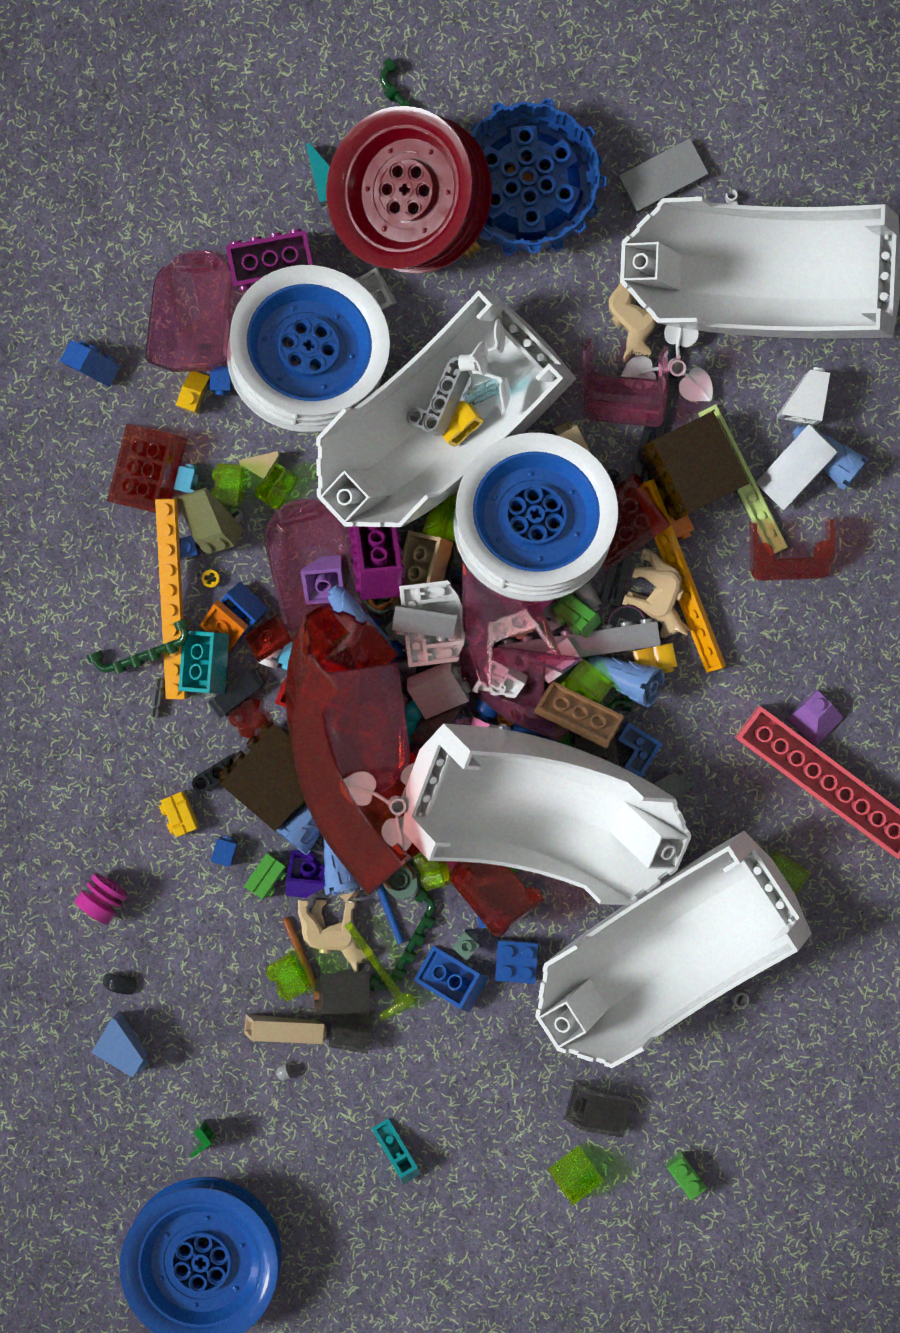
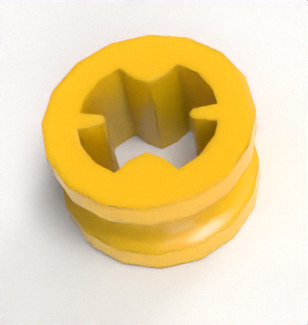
[201,570,220,588]

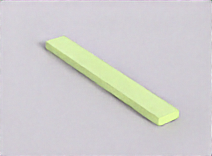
[698,404,788,556]

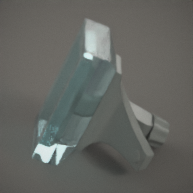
[463,369,500,405]

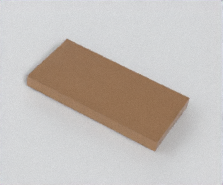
[534,681,625,749]

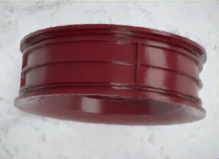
[326,106,492,274]

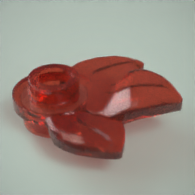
[228,699,268,738]

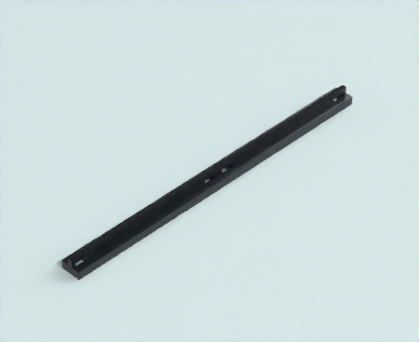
[601,340,685,606]

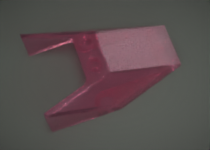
[462,562,564,688]
[460,646,581,741]

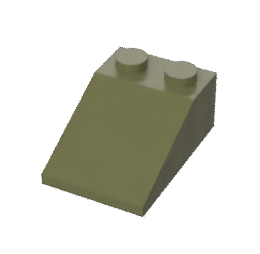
[177,488,244,554]

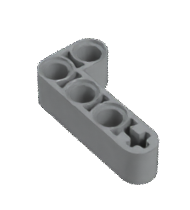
[406,357,470,436]

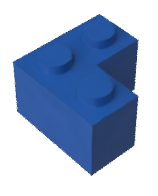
[60,340,120,387]
[616,722,662,778]

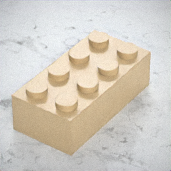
[391,531,454,610]

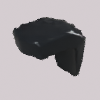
[103,974,137,995]

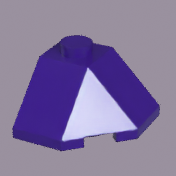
[286,850,325,898]

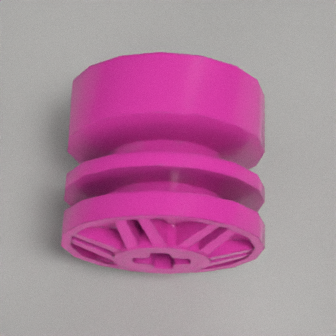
[74,873,128,925]

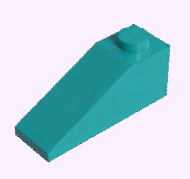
[306,143,330,206]
[371,1118,421,1185]

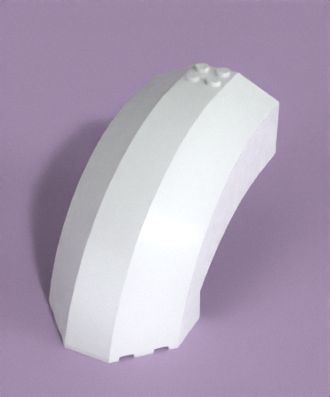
[620,197,900,339]
[316,290,576,527]
[403,724,691,905]
[535,831,812,1068]

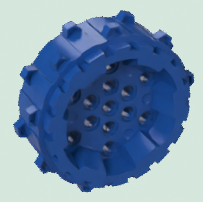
[471,98,607,257]

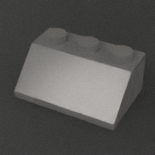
[392,605,457,642]

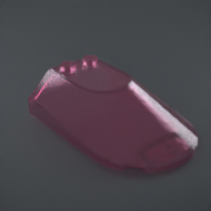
[145,251,232,372]

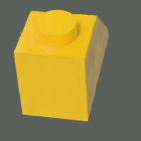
[176,370,210,414]

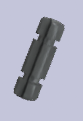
[150,678,165,718]

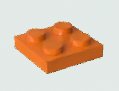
[199,600,248,652]

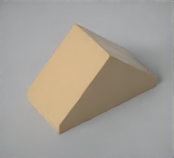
[239,451,280,481]

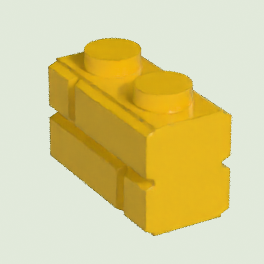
[159,790,200,837]

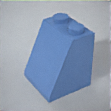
[91,1012,149,1078]

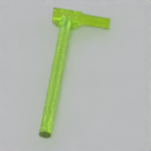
[345,921,416,1021]

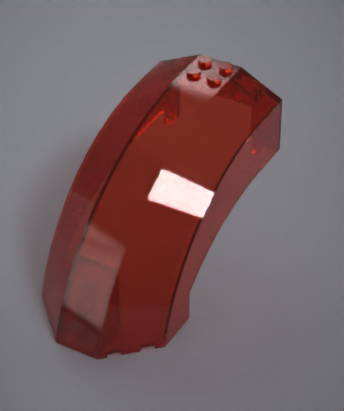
[285,603,421,895]

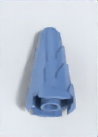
[792,424,869,491]
[328,585,391,664]
[586,655,665,707]
[276,780,343,855]
[322,815,365,896]

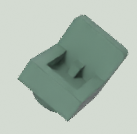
[452,930,480,960]

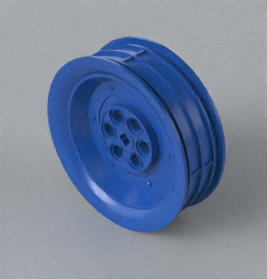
[119,1177,282,1333]

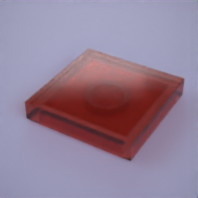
[244,614,293,662]

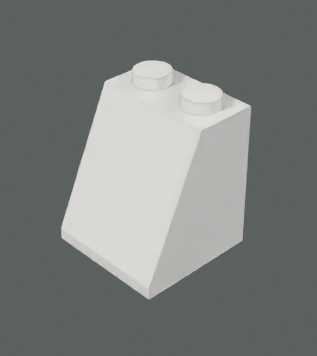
[777,367,830,425]

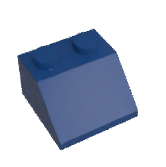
[221,581,269,641]

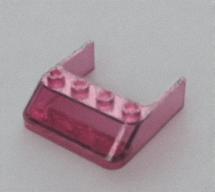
[582,338,668,427]

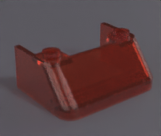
[749,518,835,581]

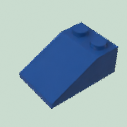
[414,946,489,1013]

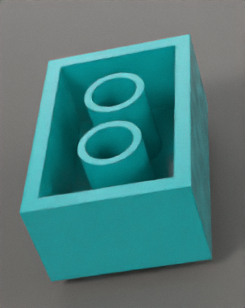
[178,631,229,694]

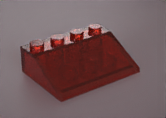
[107,424,187,514]
[602,472,671,571]

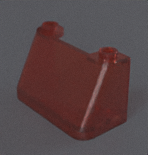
[449,861,544,937]

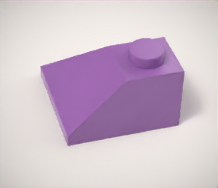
[301,555,345,605]
[787,690,843,747]

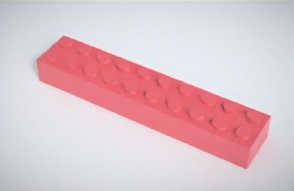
[734,706,900,859]

